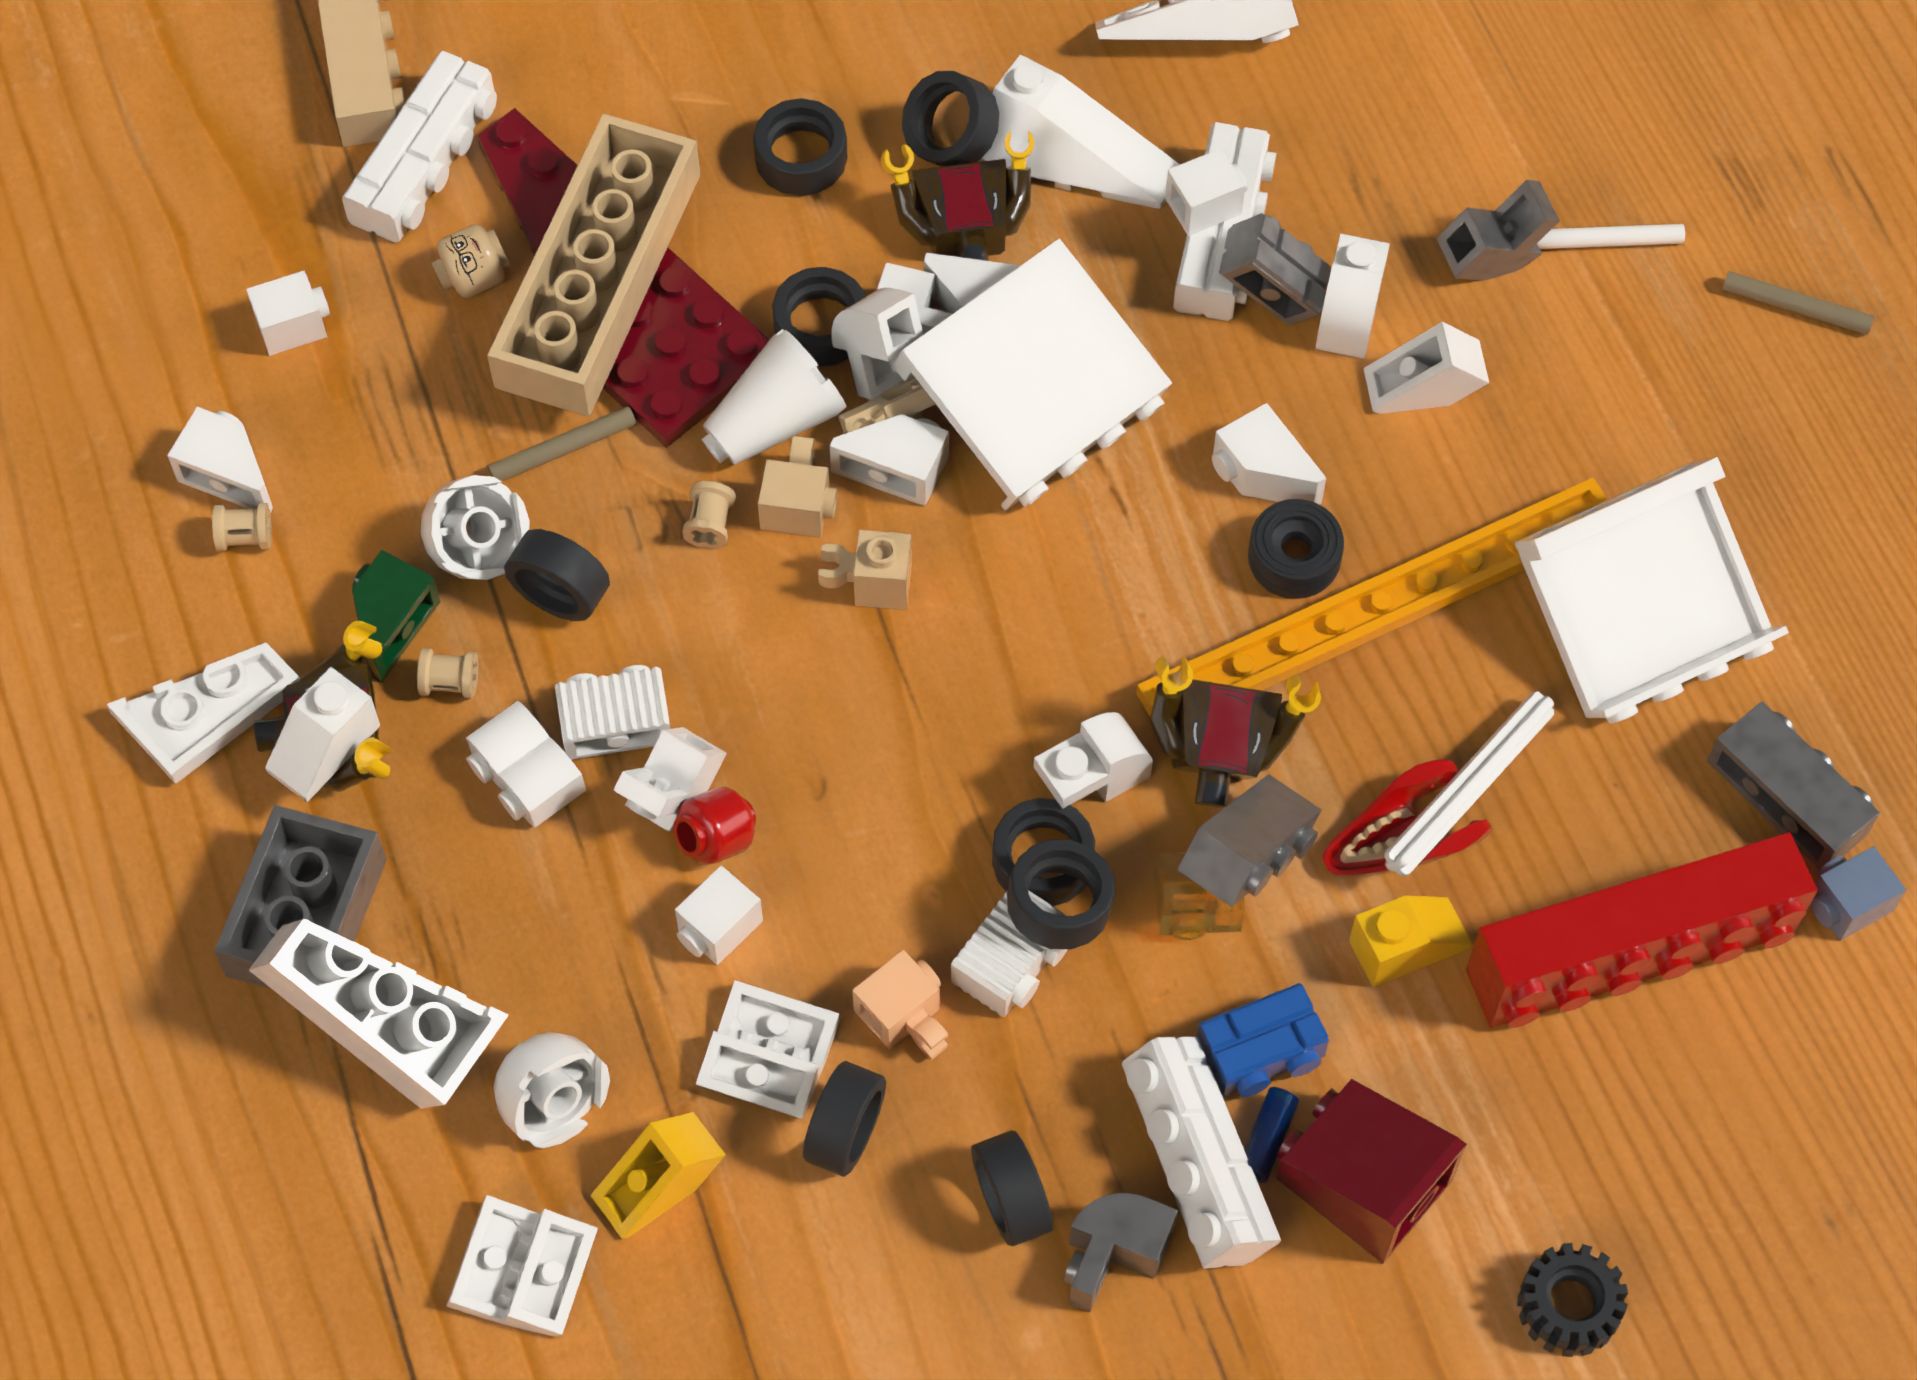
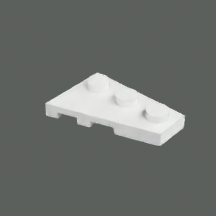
[107,642,299,784]

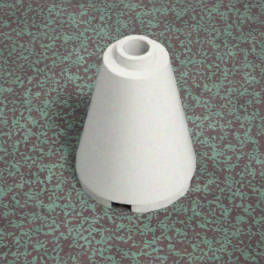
[701,329,847,465]

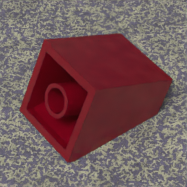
[1276,1079,1467,1264]

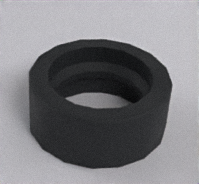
[902,71,1000,167]
[753,98,848,196]
[772,267,866,367]
[504,529,610,622]
[992,798,1096,906]
[1007,839,1115,950]
[803,1061,886,1177]
[971,1130,1053,1247]

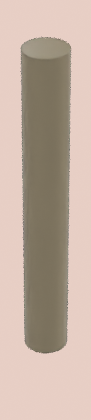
[1722,271,1874,335]
[487,406,636,481]

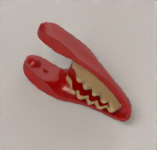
[1322,759,1493,876]

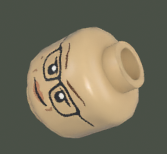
[432,224,511,299]

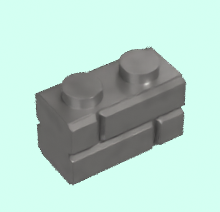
[1219,213,1331,326]

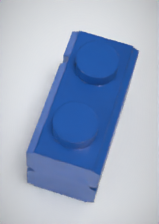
[1196,983,1329,1097]

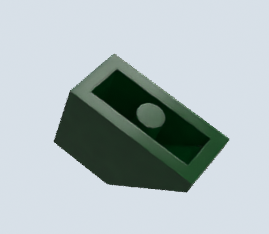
[352,549,440,682]

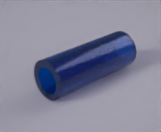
[1244,1087,1300,1183]

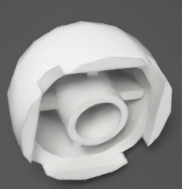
[421,475,530,580]
[494,1032,610,1148]

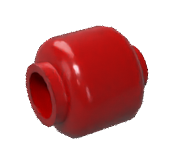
[673,786,756,865]

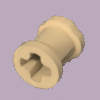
[682,481,736,549]
[212,503,272,552]
[417,648,479,699]

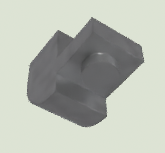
[1436,180,1560,280]
[1064,1193,1178,1312]

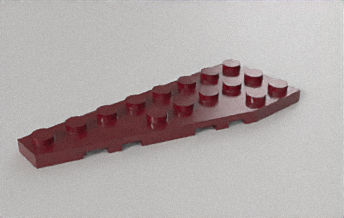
[477,108,769,448]

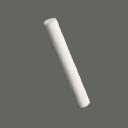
[1537,224,1685,249]

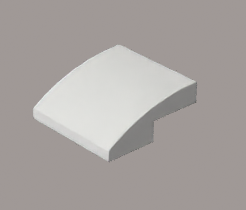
[696,980,842,1119]
[446,1195,598,1337]

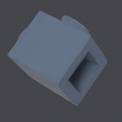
[1811,846,1906,941]

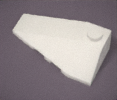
[1095,0,1299,43]

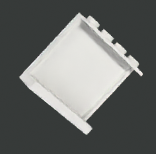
[892,238,1172,511]
[1514,457,1789,723]

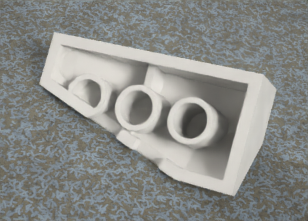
[978,54,1180,209]

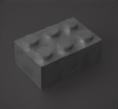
[214,805,387,989]

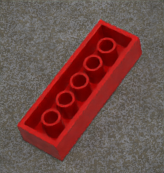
[1466,832,1818,1028]

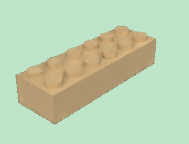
[487,113,700,417]

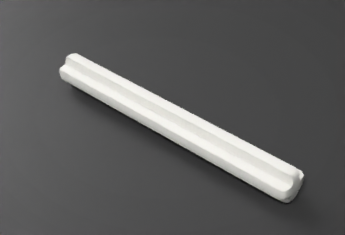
[1384,692,1554,876]

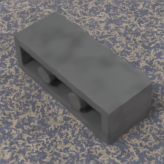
[1707,701,1880,869]
[1177,774,1322,907]

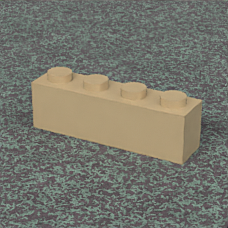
[318,0,405,147]

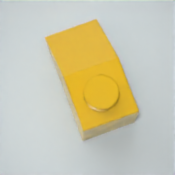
[1349,895,1472,987]
[590,1112,726,1239]

